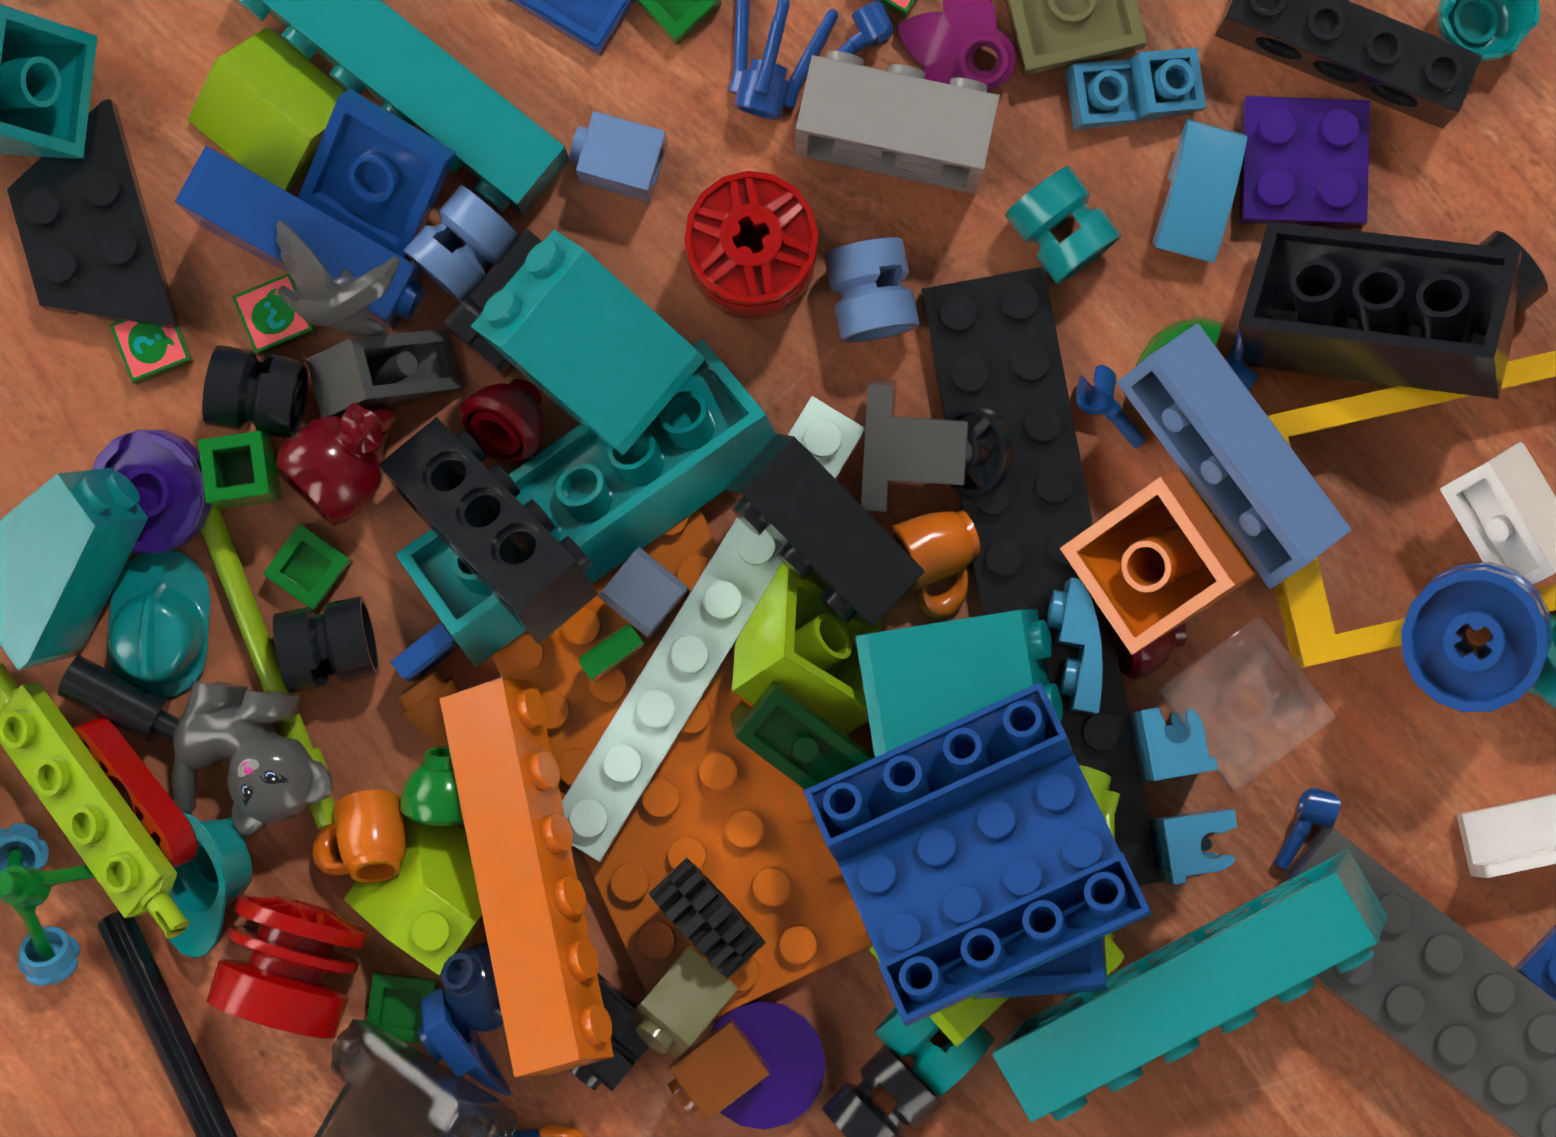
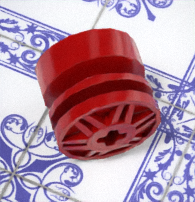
[684,171,818,320]
[206,895,369,1039]

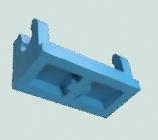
[1129,707,1218,781]
[1149,808,1237,885]

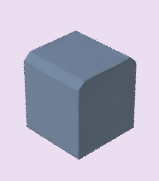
[598,547,690,640]

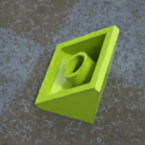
[187,27,345,193]

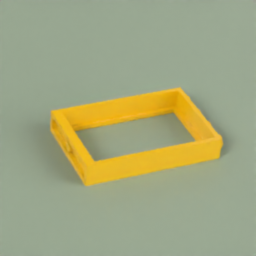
[1268,350,1556,669]

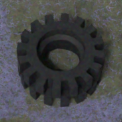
[649,858,766,978]

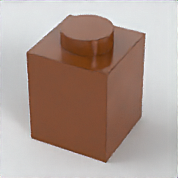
[667,1017,770,1121]

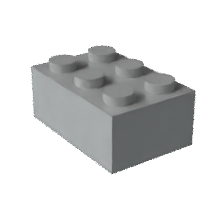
[795,51,1000,194]

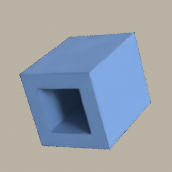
[569,111,668,203]

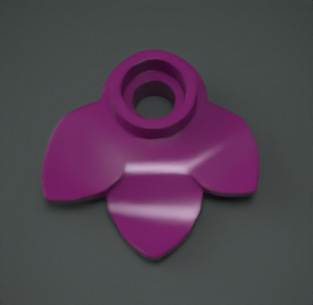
[898,0,1016,90]

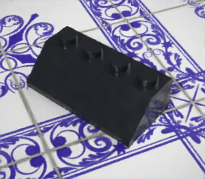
[1238,221,1521,399]

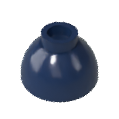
[441,943,504,1032]

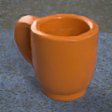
[889,510,981,619]
[312,789,406,883]

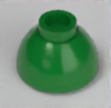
[400,746,464,826]

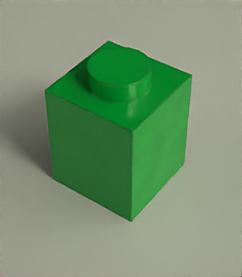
[198,431,282,510]

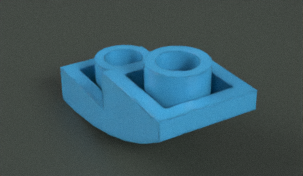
[1065,47,1206,130]
[1152,119,1248,263]
[1047,577,1103,715]

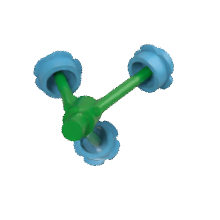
[0,823,95,986]

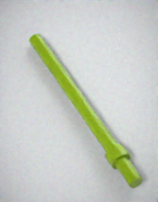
[201,506,335,829]

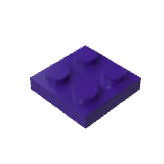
[1239,96,1370,228]

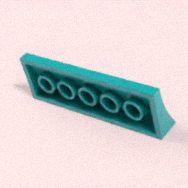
[395,339,776,667]

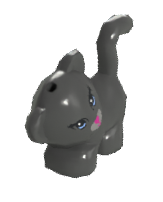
[171,681,333,837]

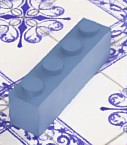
[1117,323,1352,589]

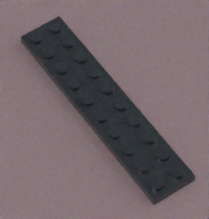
[920,267,1161,886]

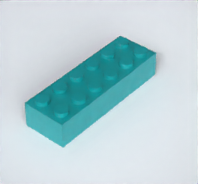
[992,848,1388,1123]

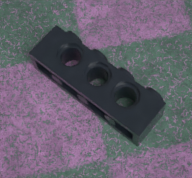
[1215,0,1483,129]
[379,417,598,644]

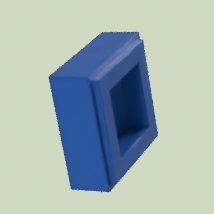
[390,623,459,682]

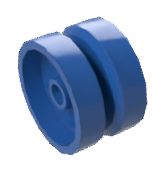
[1401,562,1552,712]

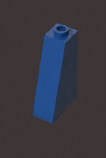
[175,146,425,330]

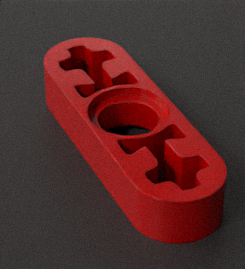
[73,718,197,868]

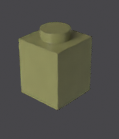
[629,946,738,1058]

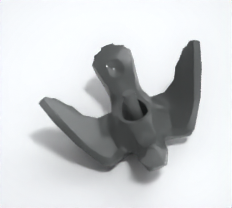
[276,220,400,337]

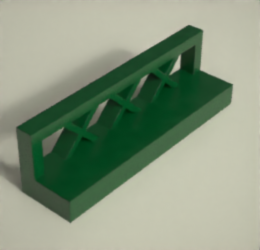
[730,680,875,789]

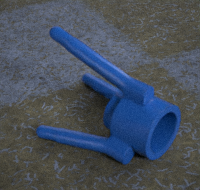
[728,0,838,120]

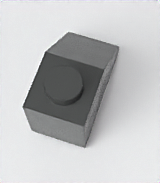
[306,329,463,418]

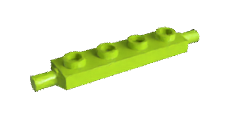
[0,663,190,939]

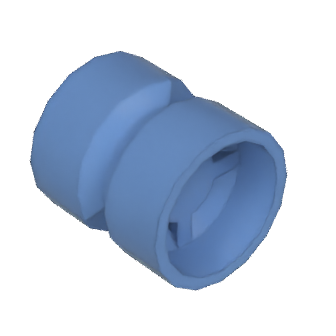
[403,185,520,303]
[824,237,920,343]

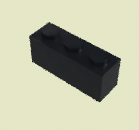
[725,433,925,627]

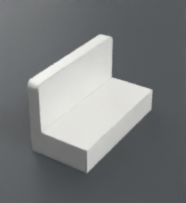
[1440,442,1556,585]
[1456,793,1556,878]

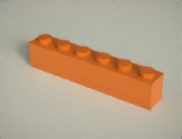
[440,677,614,1078]

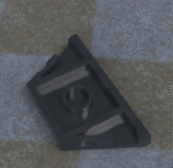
[7,99,180,328]

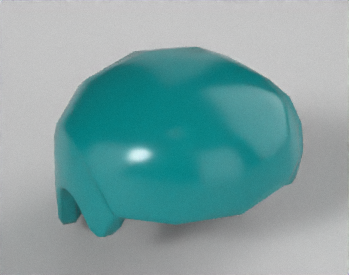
[1436,0,1540,63]

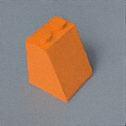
[1060,469,1259,655]

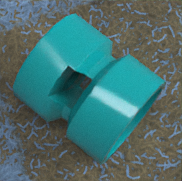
[1005,166,1122,285]
[874,1006,995,1097]

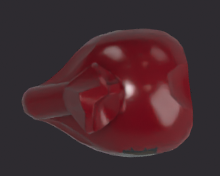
[275,402,396,526]

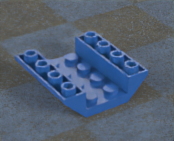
[803,682,1152,1026]

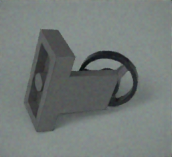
[861,379,1013,512]

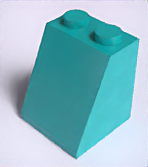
[0,4,98,159]
[471,230,706,456]
[0,468,148,670]
[855,609,1063,757]

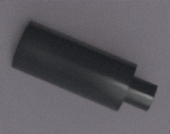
[58,655,179,744]

